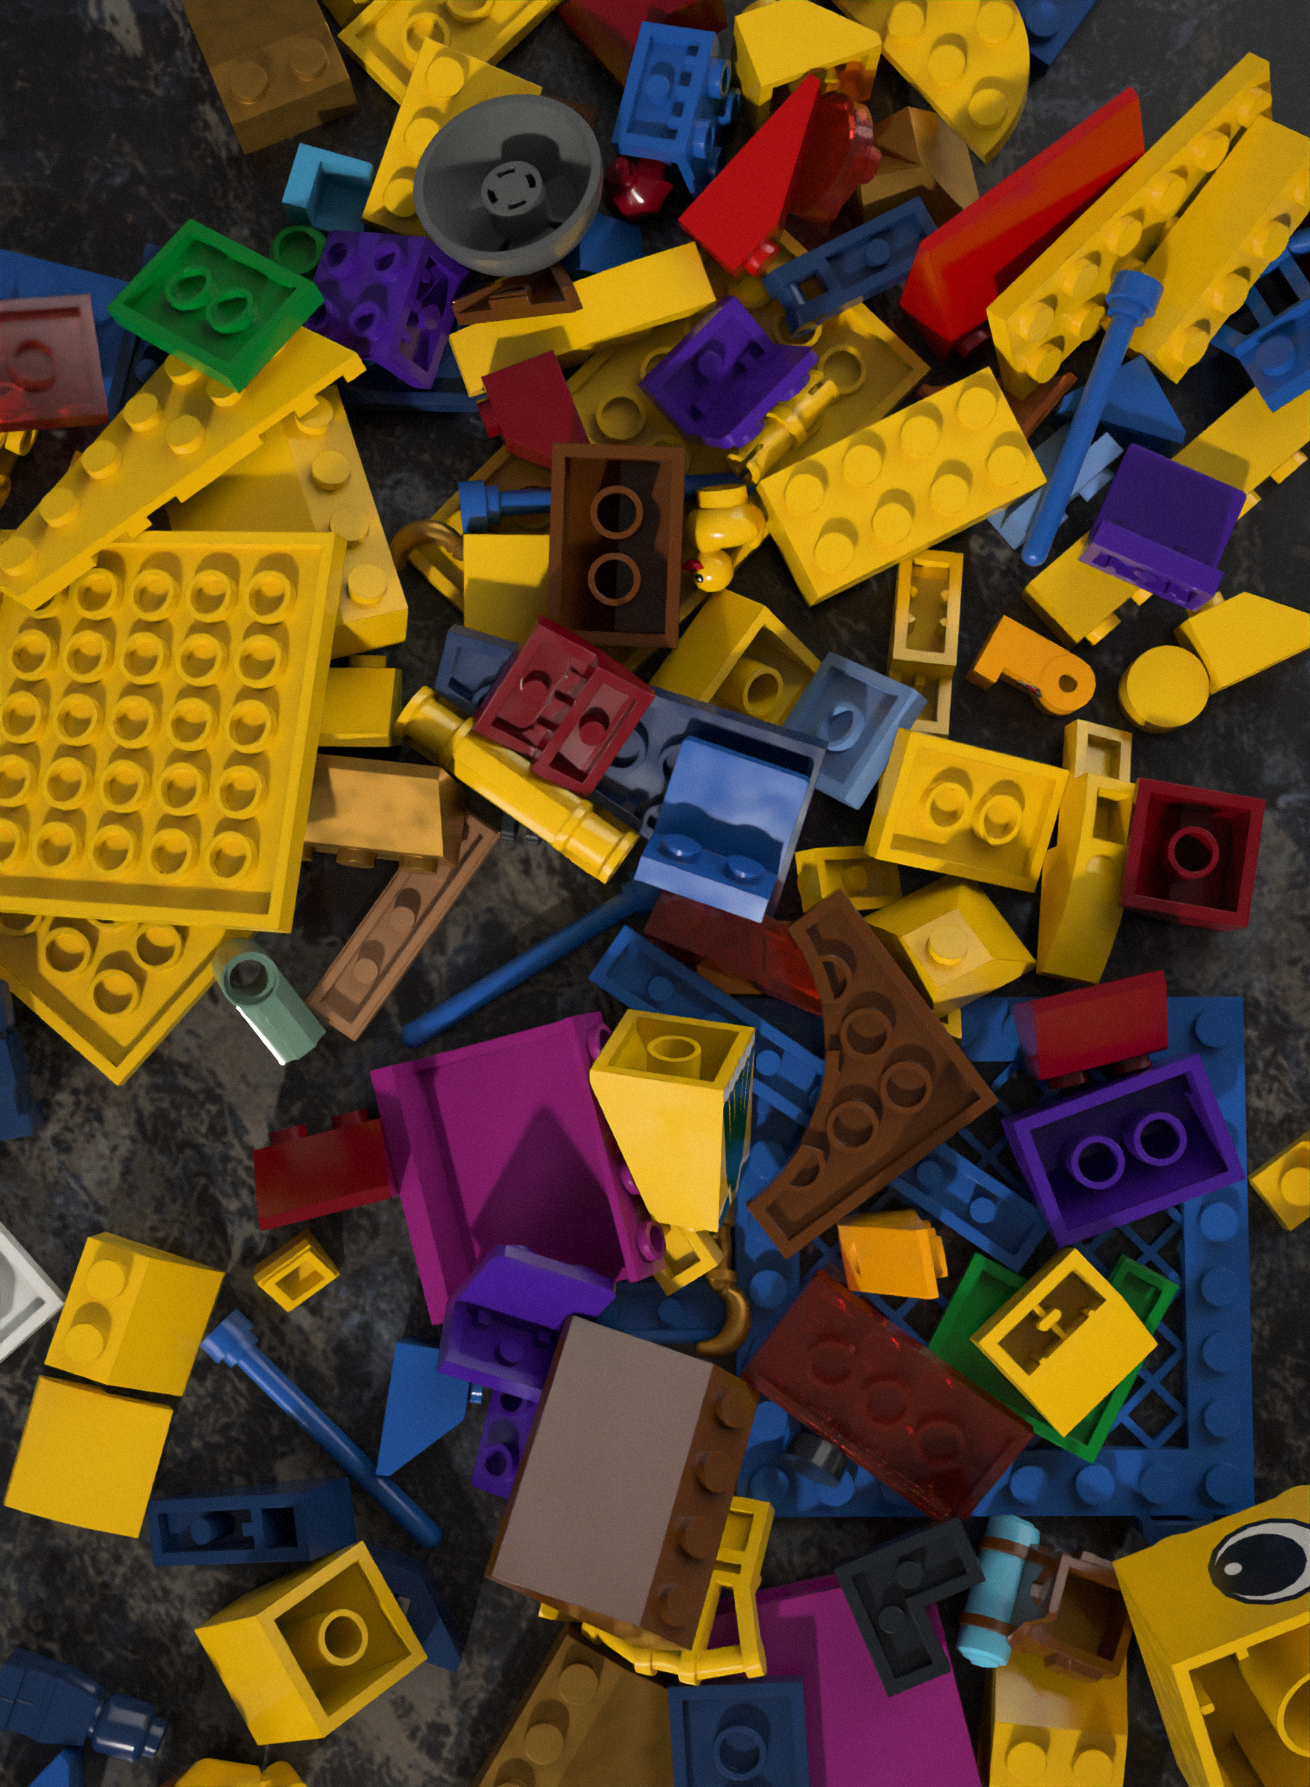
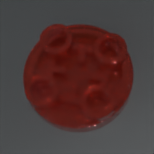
[789,90,882,227]

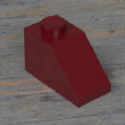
[476,350,590,472]

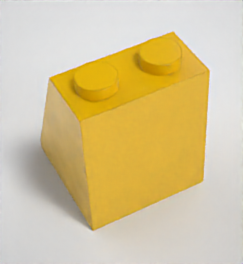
[194,1541,428,1745]

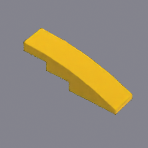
[448,242,716,398]
[874,549,964,806]

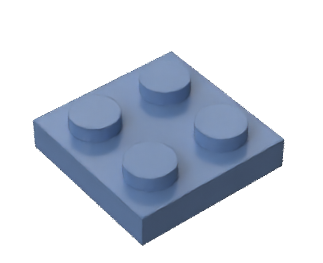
[782,651,928,810]

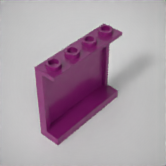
[369,1011,666,1326]
[707,1573,984,1787]

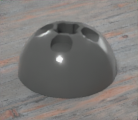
[413,94,603,277]

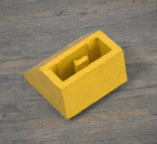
[969,1247,1158,1437]

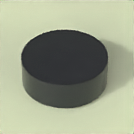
[780,1432,849,1487]

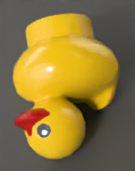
[682,483,766,592]

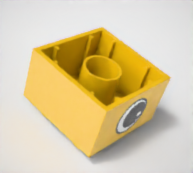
[1112,1484,1310,1787]

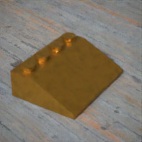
[470,1621,674,1787]

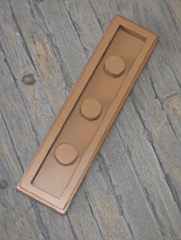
[305,808,501,1042]

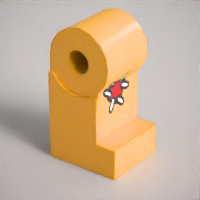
[964,615,1096,717]

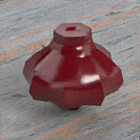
[603,154,674,224]

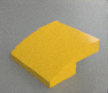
[3,1375,173,1538]

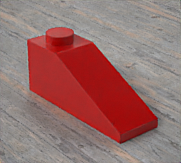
[678,73,823,285]

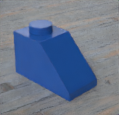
[376,1335,485,1476]

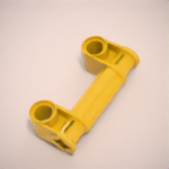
[392,685,641,884]

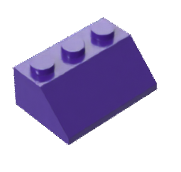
[1000,1052,1246,1248]

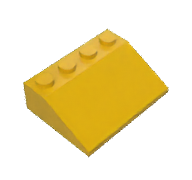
[164,384,408,660]

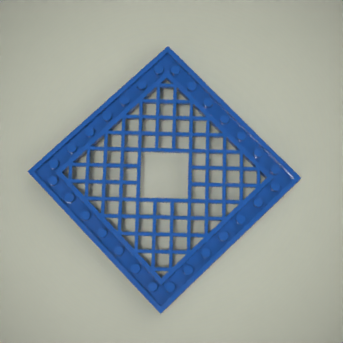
[734,997,1255,1517]

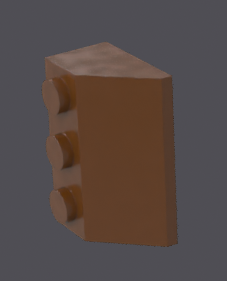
[547,442,686,648]

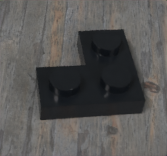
[833,1512,986,1698]

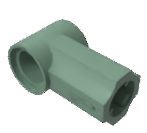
[212,938,326,1066]

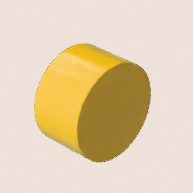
[1117,645,1210,734]

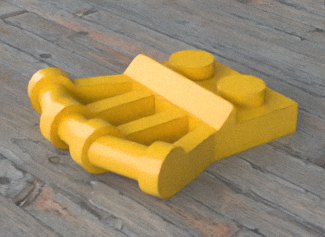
[581,1496,775,1686]

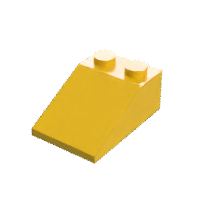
[977,1650,1128,1787]

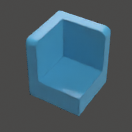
[282,143,376,235]

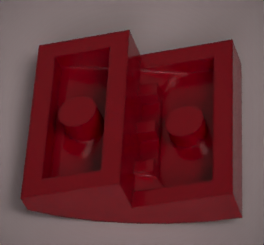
[473,613,656,799]

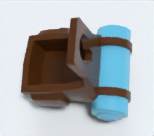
[954,1514,1133,1684]

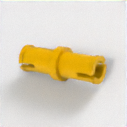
[727,370,840,486]

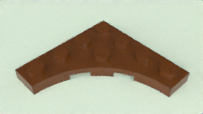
[745,887,999,1260]

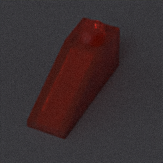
[643,889,822,1017]

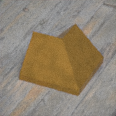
[840,106,979,229]

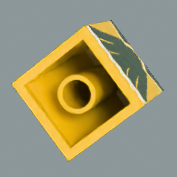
[590,1009,755,1232]

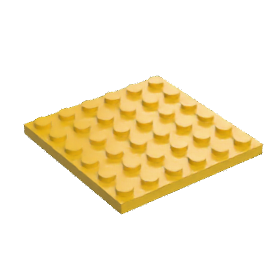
[0,530,347,933]

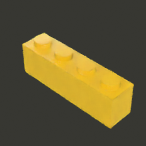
[1100,115,1310,384]

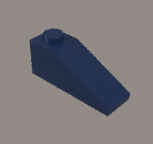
[147,1477,357,1567]

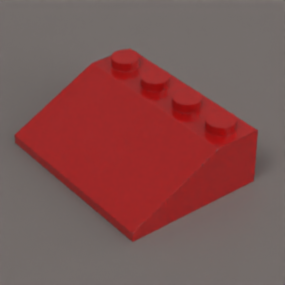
[898,86,1145,365]

